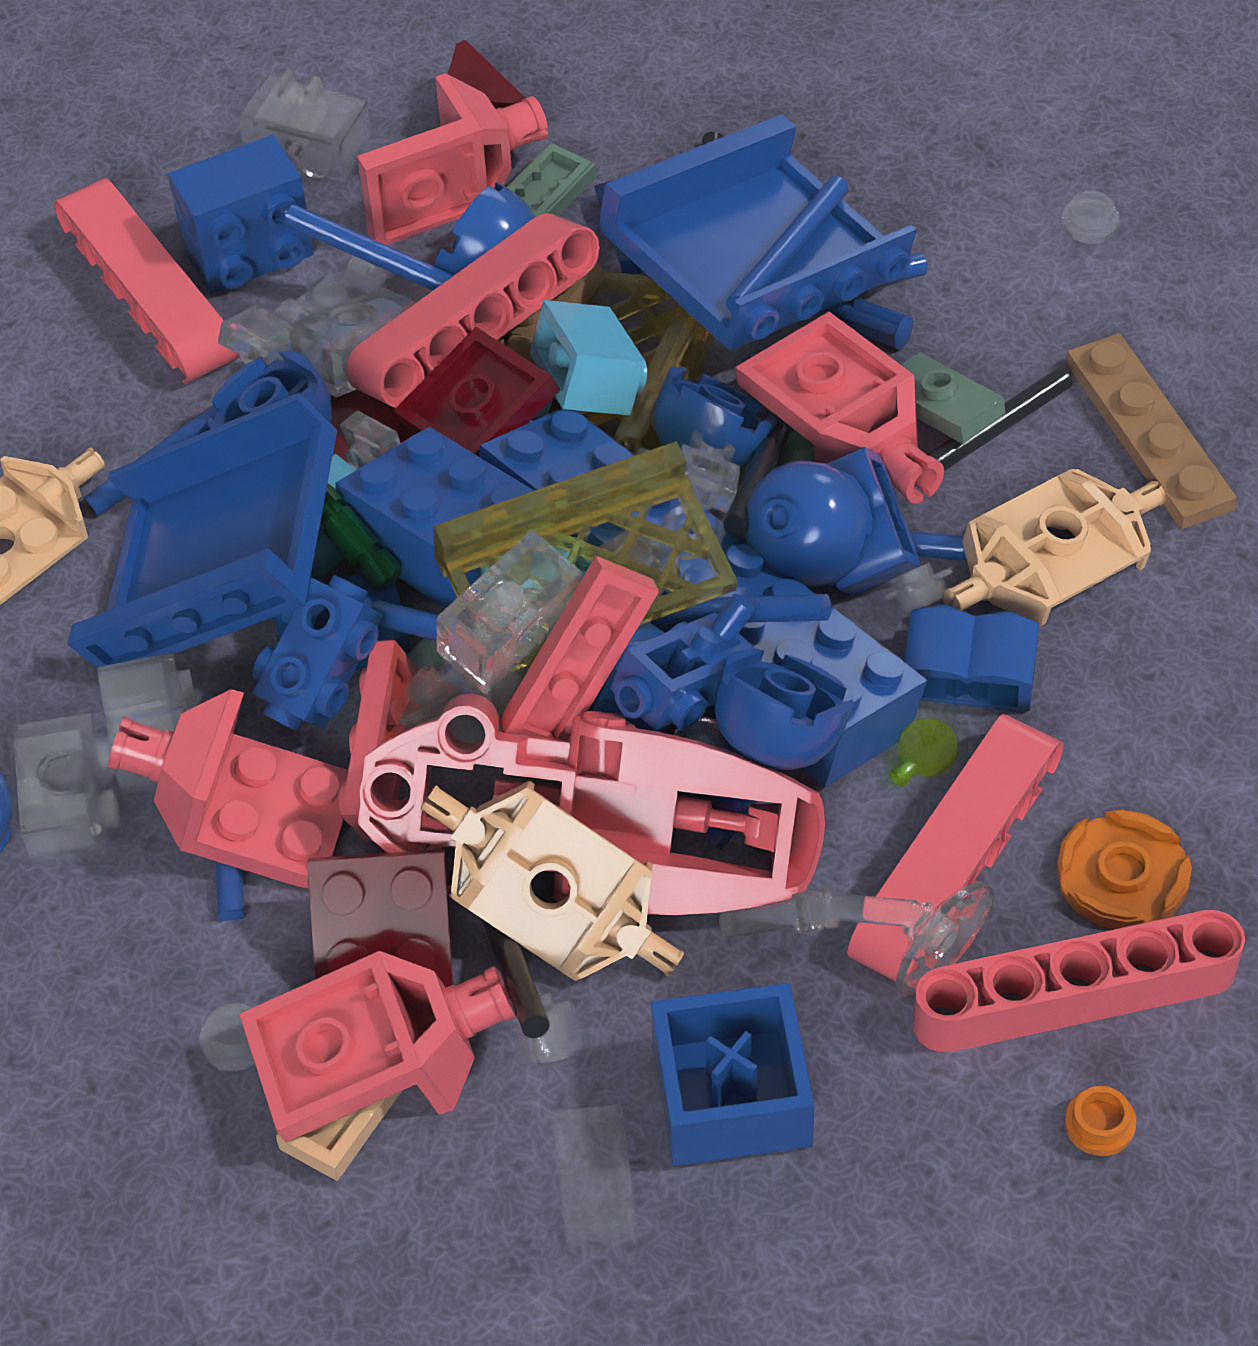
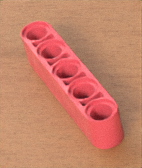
[54,178,238,384]
[346,213,600,408]
[847,714,1064,988]
[912,910,1245,1052]

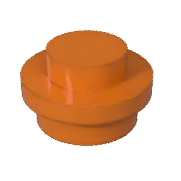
[1064,1086,1137,1156]

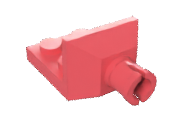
[357,73,548,245]
[736,312,944,504]
[107,689,348,889]
[239,951,517,1142]

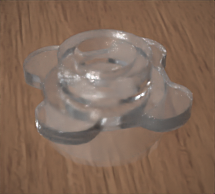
[884,562,953,614]

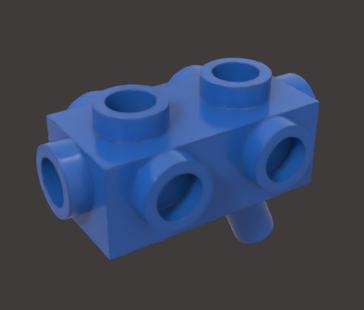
[252,575,383,731]
[610,594,755,731]

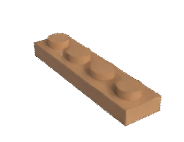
[1066,333,1237,530]

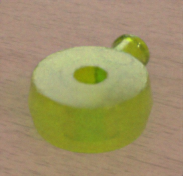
[889,718,959,787]

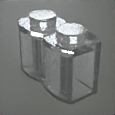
[97,652,198,796]

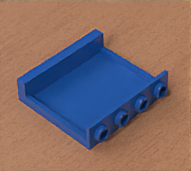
[598,114,917,351]
[67,393,337,678]

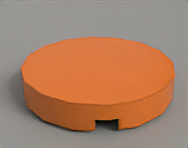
[1056,809,1192,929]

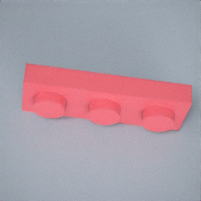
[499,556,659,740]
[338,640,420,842]

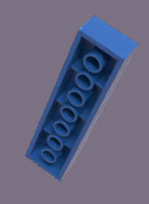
[478,408,927,788]

